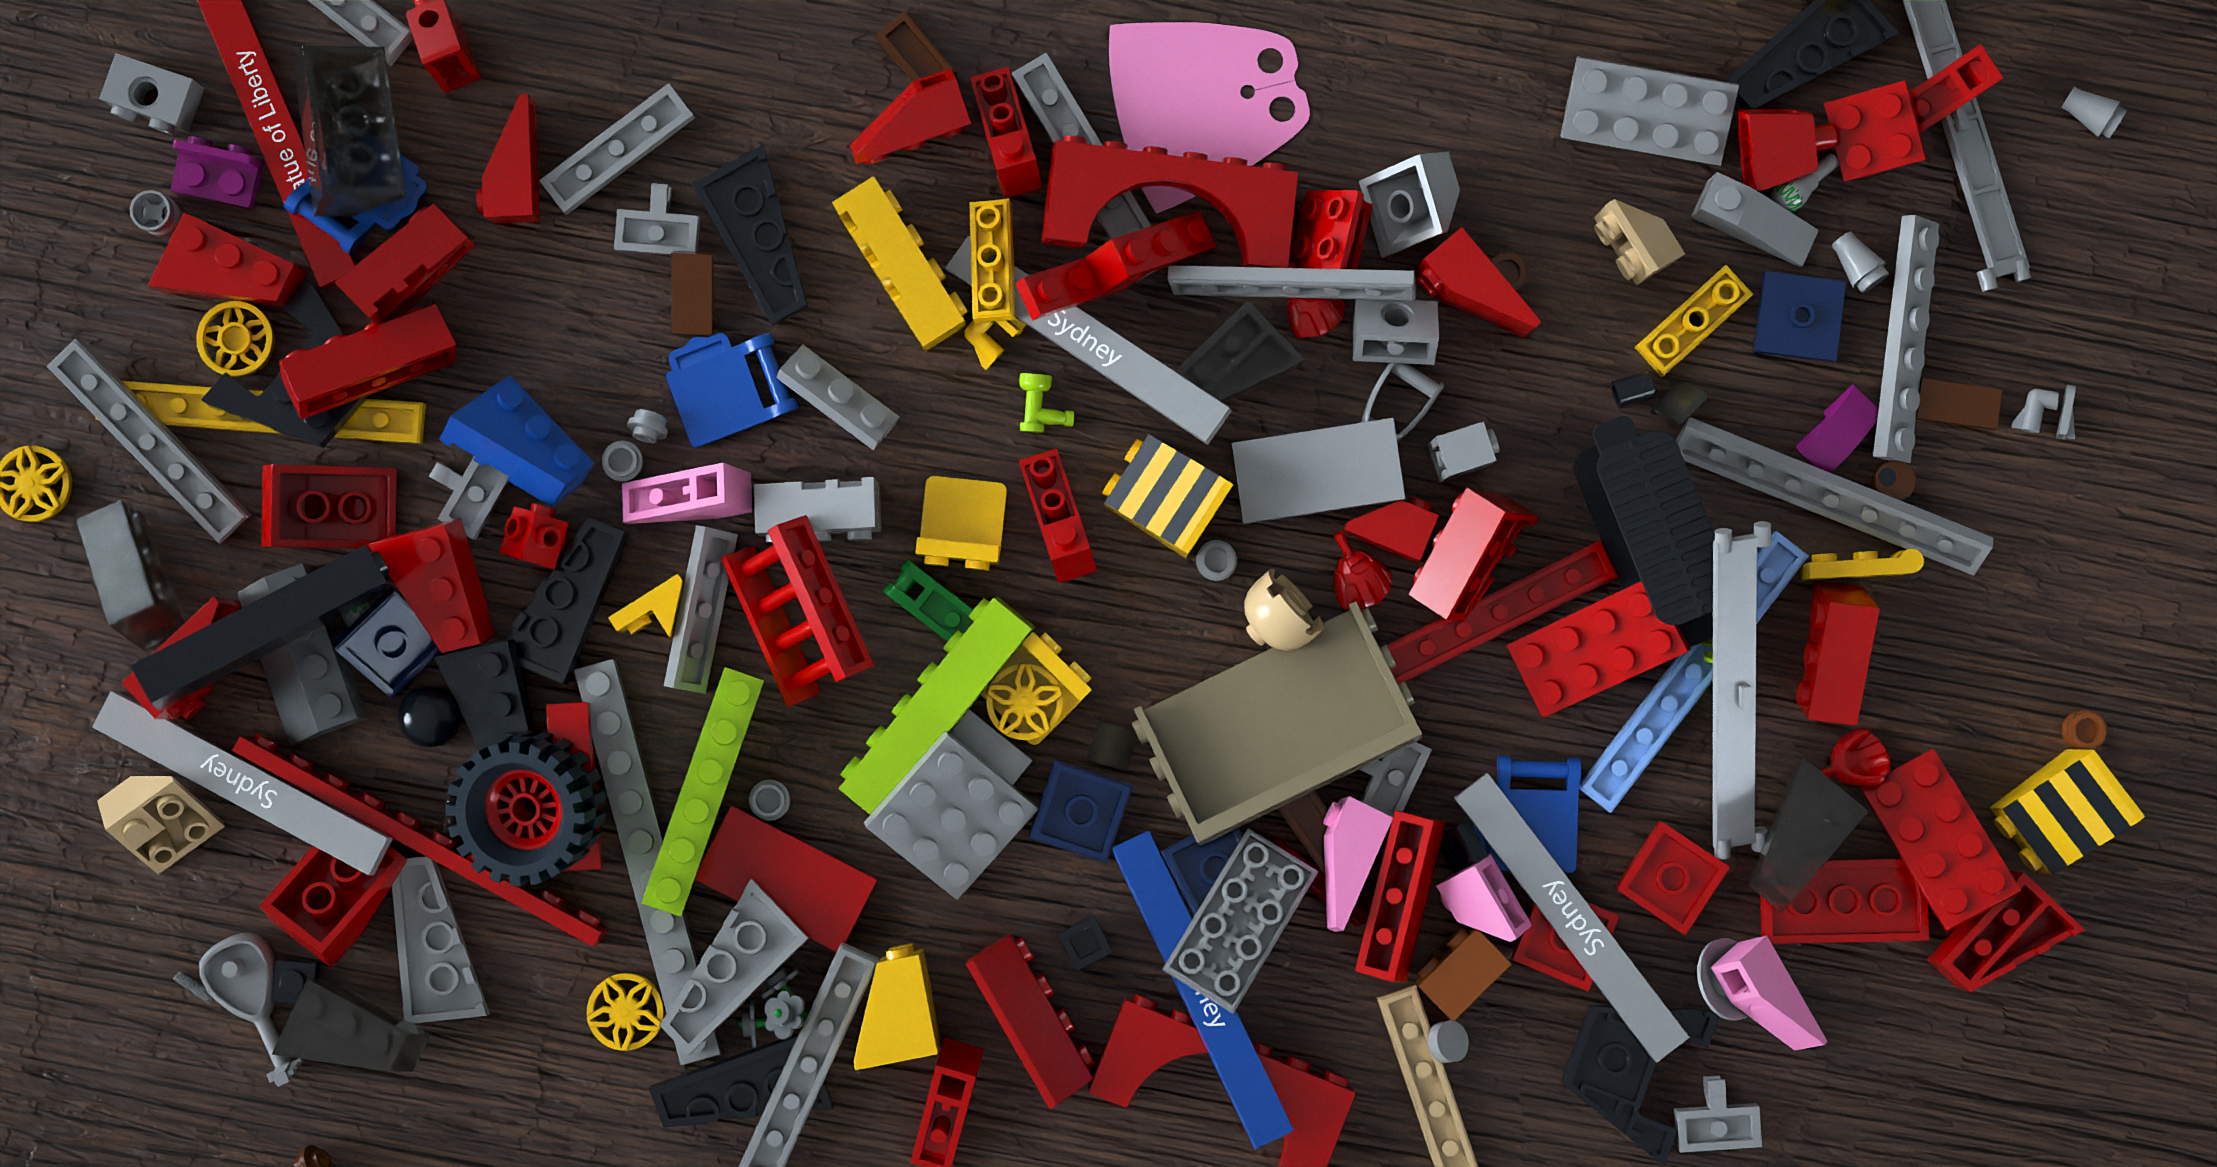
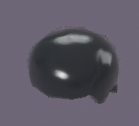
[397,686,462,748]

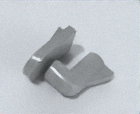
[2011,384,2076,439]

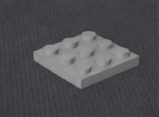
[864,731,1039,900]

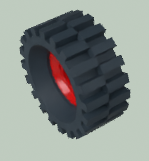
[446,731,607,886]

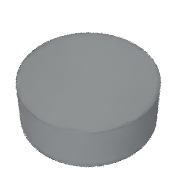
[1196,540,1237,581]
[1428,1020,1469,1063]

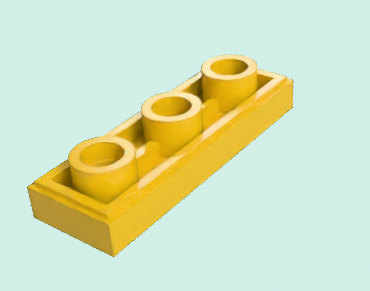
[969,199,1016,323]
[1634,265,1753,377]

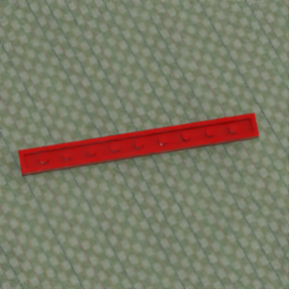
[232,733,608,947]

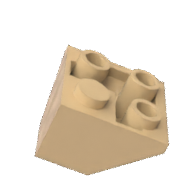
[1594,199,1685,285]
[97,776,225,875]

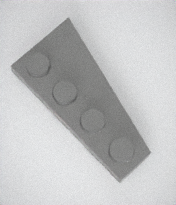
[392,856,490,1024]
[660,879,809,1055]

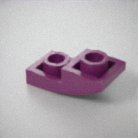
[1796,384,1879,473]

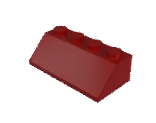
[965,933,1096,1109]

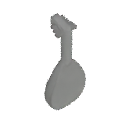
[199,932,303,1087]

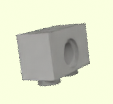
[99,53,205,135]
[1352,299,1439,365]
[1427,421,1500,483]

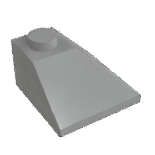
[1359,151,1460,258]

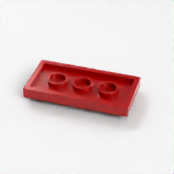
[1506,581,1691,718]
[1860,748,2022,933]
[1759,858,1929,944]

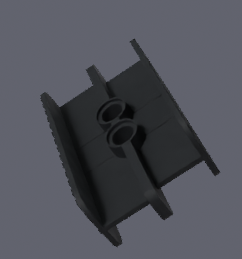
[1574,416,1715,647]

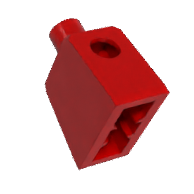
[406,0,482,93]
[1736,109,1837,191]

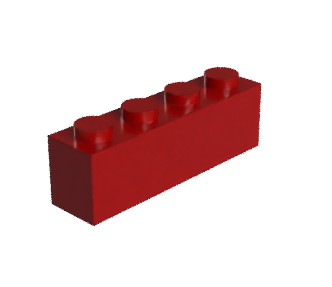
[279,304,456,420]
[1355,810,1446,982]

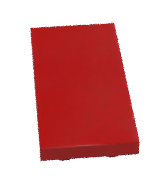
[695,805,878,952]

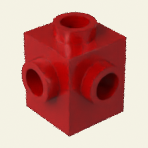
[499,503,569,569]

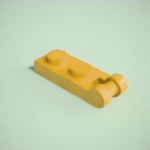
[1800,549,1924,581]

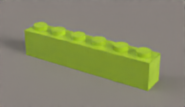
[838,596,1035,815]
[641,667,764,917]

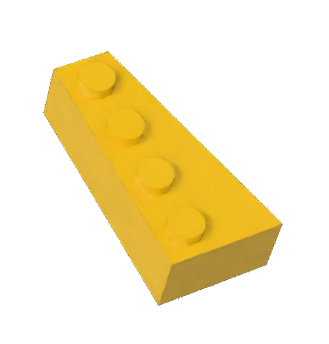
[832,176,968,352]

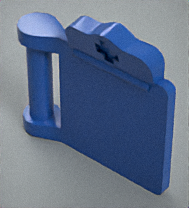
[284,125,427,255]
[666,333,799,448]
[1472,755,1581,873]

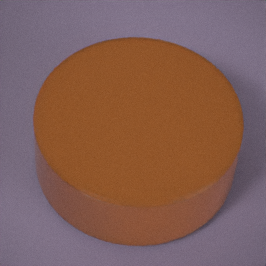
[2062,710,2107,750]

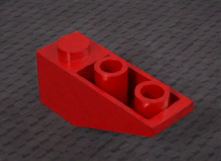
[970,66,1043,199]
[850,68,971,164]
[1018,448,1097,584]

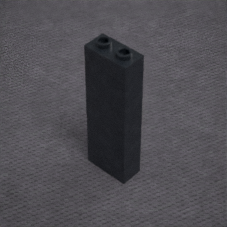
[130,544,390,711]

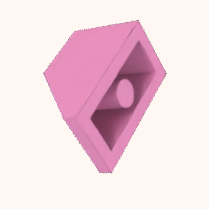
[1436,854,1532,942]

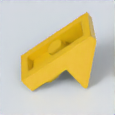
[608,574,685,638]

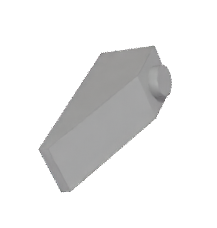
[1691,172,1819,268]

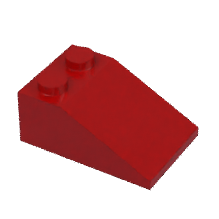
[1415,227,1541,338]
[261,464,397,549]
[121,597,242,720]
[259,812,407,968]

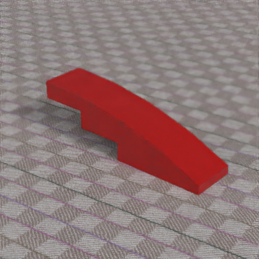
[546,702,603,872]

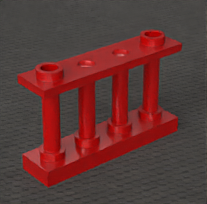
[721,515,875,707]

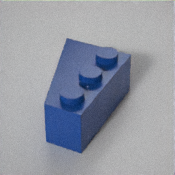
[439,375,594,507]

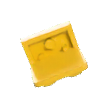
[915,476,1007,571]
[981,632,1092,745]

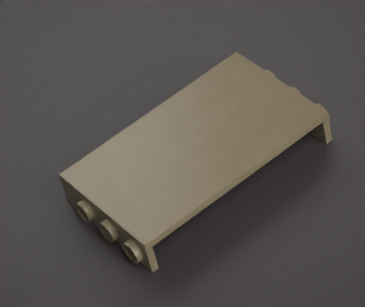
[1132,601,1422,846]

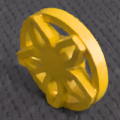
[196,301,275,377]
[0,446,72,522]
[986,663,1063,740]
[587,973,665,1051]

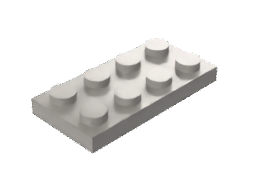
[1560,56,1739,166]

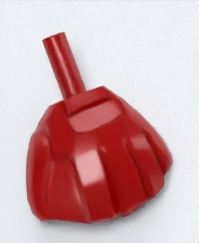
[1286,260,1346,339]
[1333,530,1393,610]
[1808,727,1891,786]

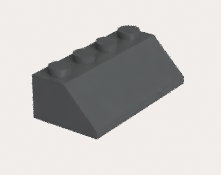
[237,563,369,746]

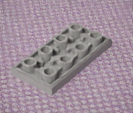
[1232,418,1406,524]
[1162,828,1318,1014]

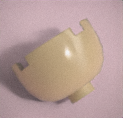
[1244,569,1324,651]

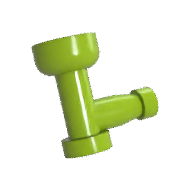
[1019,373,1074,433]

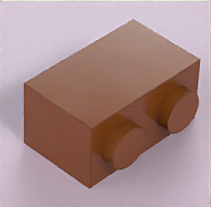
[1414,927,1511,1022]

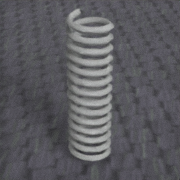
[173,971,213,1004]

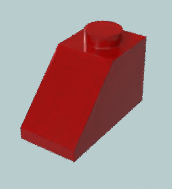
[1342,497,1439,563]

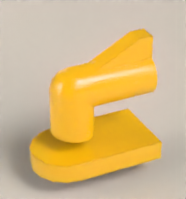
[964,318,1027,370]

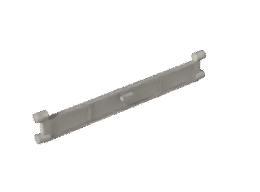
[1903,0,2032,292]
[1713,521,1771,859]

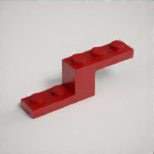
[1015,211,1217,321]

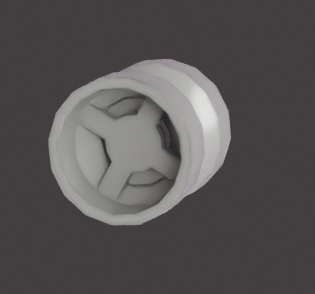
[129,190,182,237]

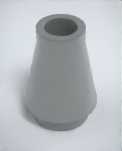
[2061,86,2127,139]
[1832,231,1889,293]

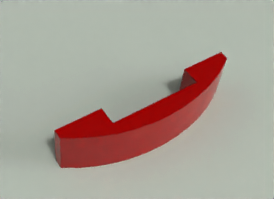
[1910,44,2004,133]

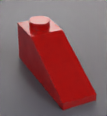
[476,94,540,224]
[910,1038,984,1167]

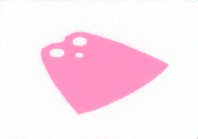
[1109,22,1310,214]

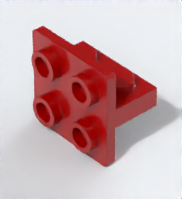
[1289,190,1373,270]

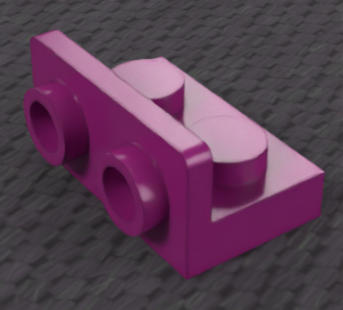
[170,136,264,210]

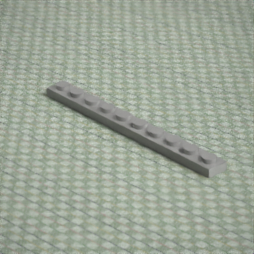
[574,659,722,1065]

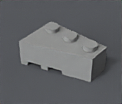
[754,477,881,543]

